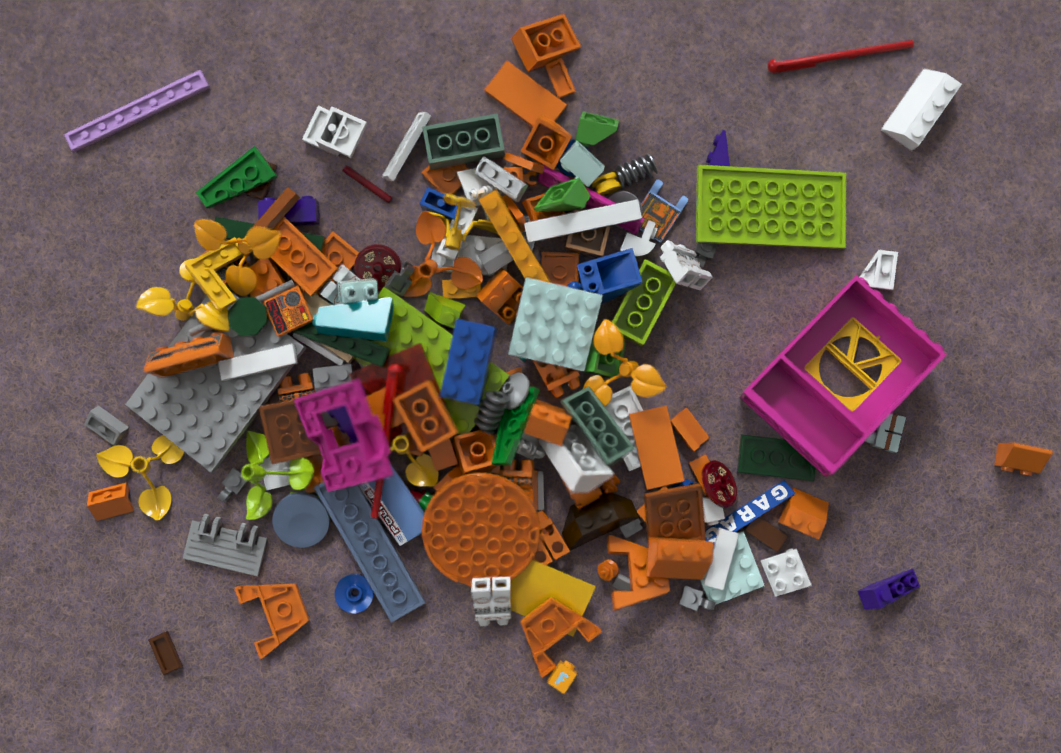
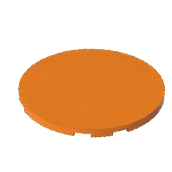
[422,473,540,588]

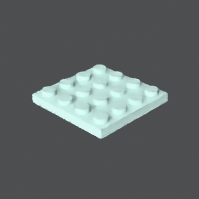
[508,277,603,371]

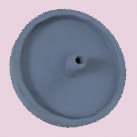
[272,492,330,548]

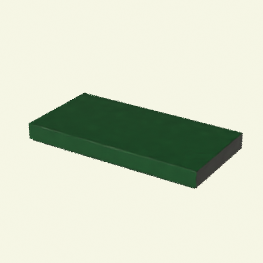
[737,434,816,482]

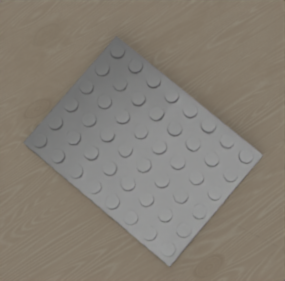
[125,291,306,473]

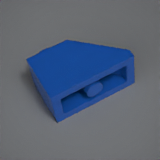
[420,187,457,220]

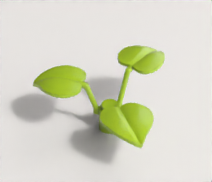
[242,431,314,520]

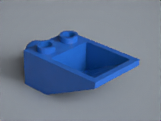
[567,248,643,304]

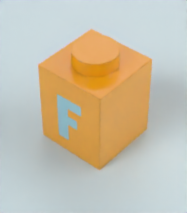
[547,660,577,694]

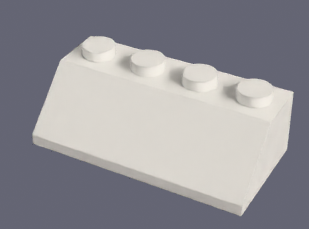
[881,69,962,151]
[538,423,613,493]

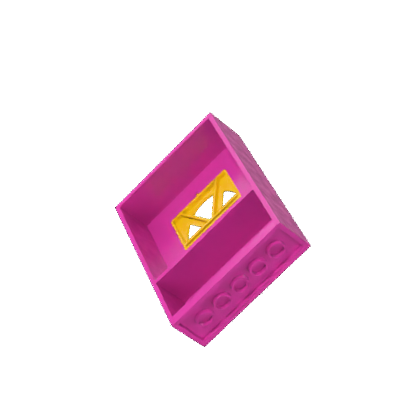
[740,275,947,477]

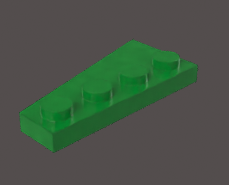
[196,146,278,209]
[491,387,540,466]

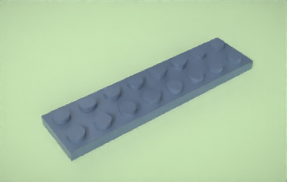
[314,482,426,622]

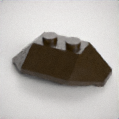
[562,490,640,551]

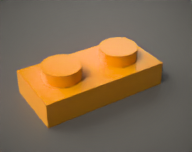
[442,280,481,299]

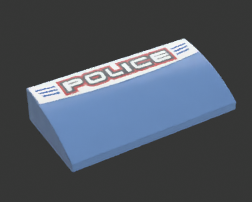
[358,462,425,546]

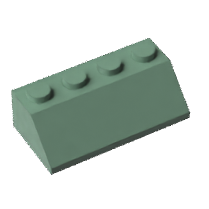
[561,386,635,466]

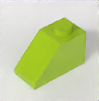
[424,292,466,328]

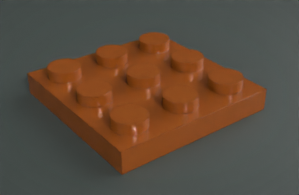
[259,398,324,464]
[644,484,706,549]

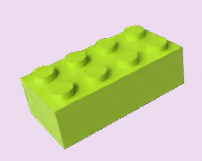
[612,259,676,347]

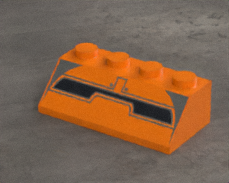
[144,332,234,378]

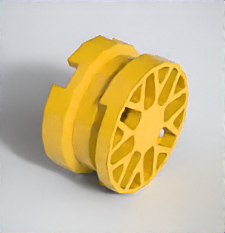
[591,172,621,196]

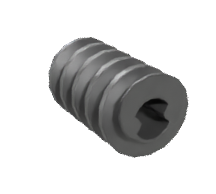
[615,153,658,189]
[474,391,510,434]

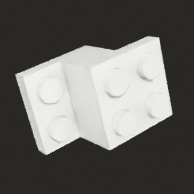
[302,106,367,158]

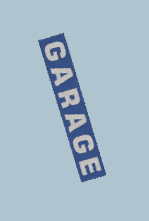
[705,480,795,546]

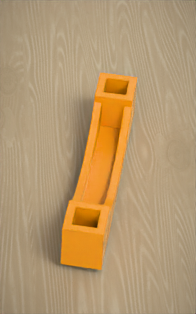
[479,189,552,283]

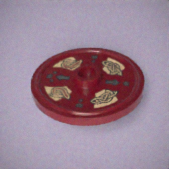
[354,244,402,291]
[702,460,737,508]

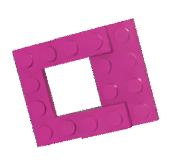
[294,379,393,492]

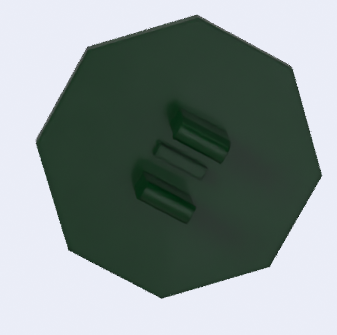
[228,297,268,337]

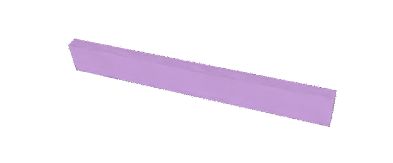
[64,70,210,152]

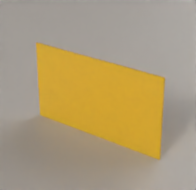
[485,560,596,636]

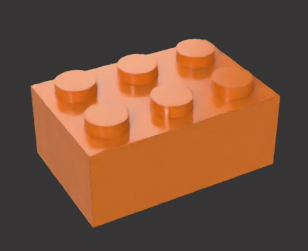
[393,380,459,452]

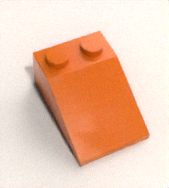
[511,14,581,72]
[524,399,572,446]

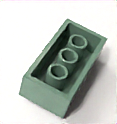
[422,113,505,170]

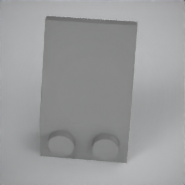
[313,364,356,427]

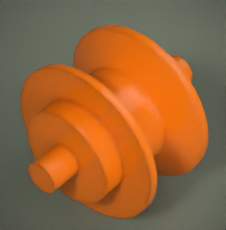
[599,472,620,494]
[597,559,619,581]

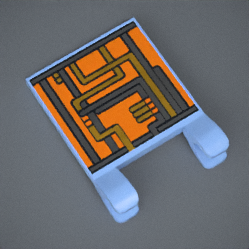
[640,179,688,243]

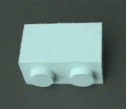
[560,141,605,187]

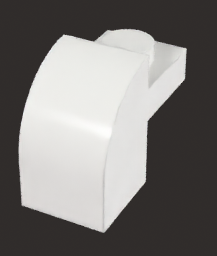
[620,220,657,257]

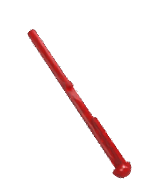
[767,40,914,74]
[371,364,403,519]

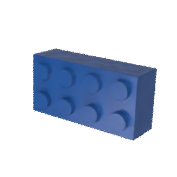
[440,319,498,405]

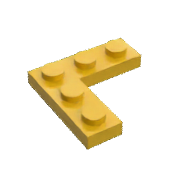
[185,237,244,312]

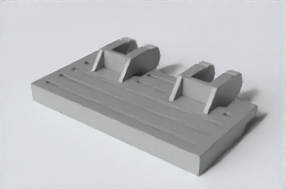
[183,514,268,576]

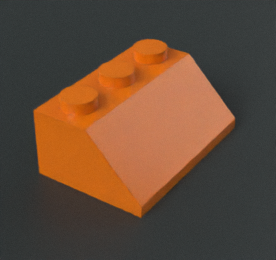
[647,537,713,580]

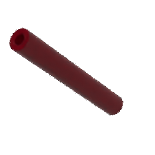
[342,165,393,204]

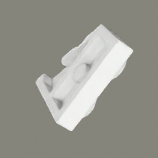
[859,250,898,291]

